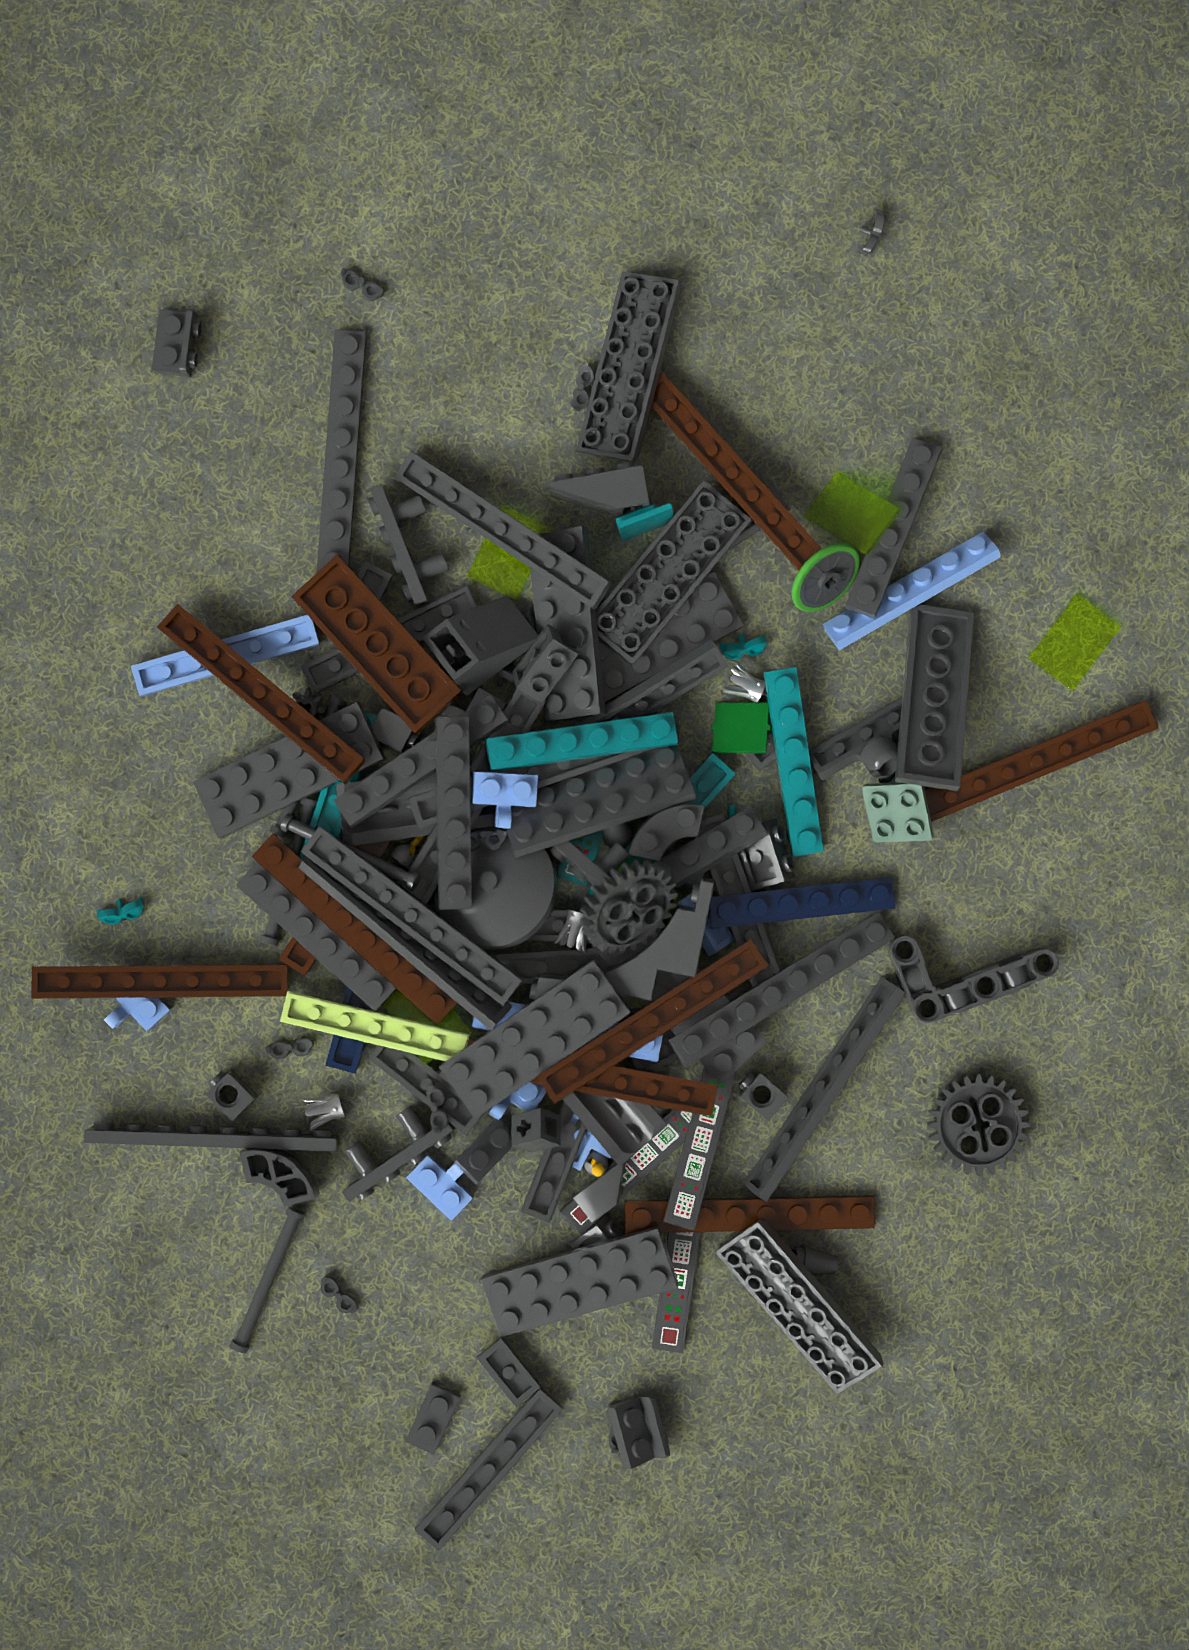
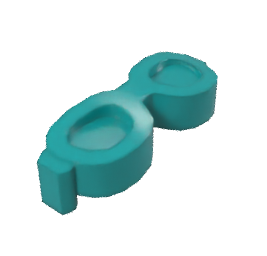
[719,634,767,660]
[97,897,144,925]

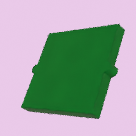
[711,703,772,753]

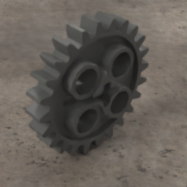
[580,860,678,954]
[927,1073,1031,1176]

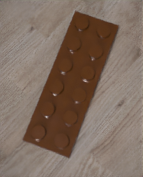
[291,555,463,735]

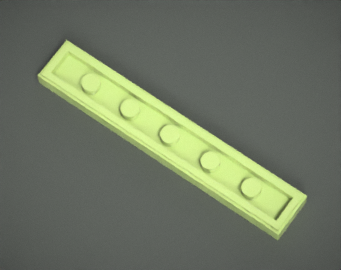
[280,991,471,1061]

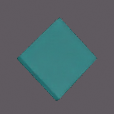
[616,503,674,541]

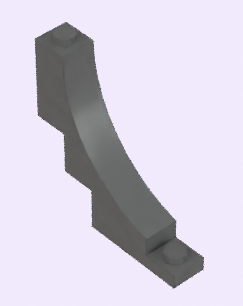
[530,878,715,1000]

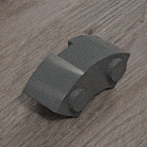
[627,804,704,861]
[239,1148,320,1206]

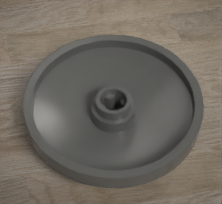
[433,826,558,950]

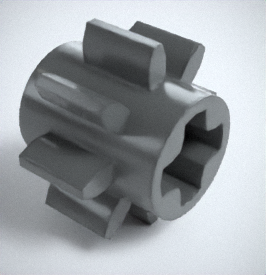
[292,687,327,721]

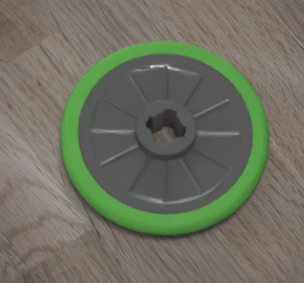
[792,543,860,612]

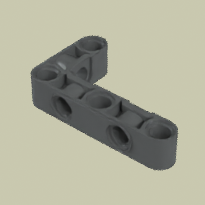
[887,935,1059,1023]

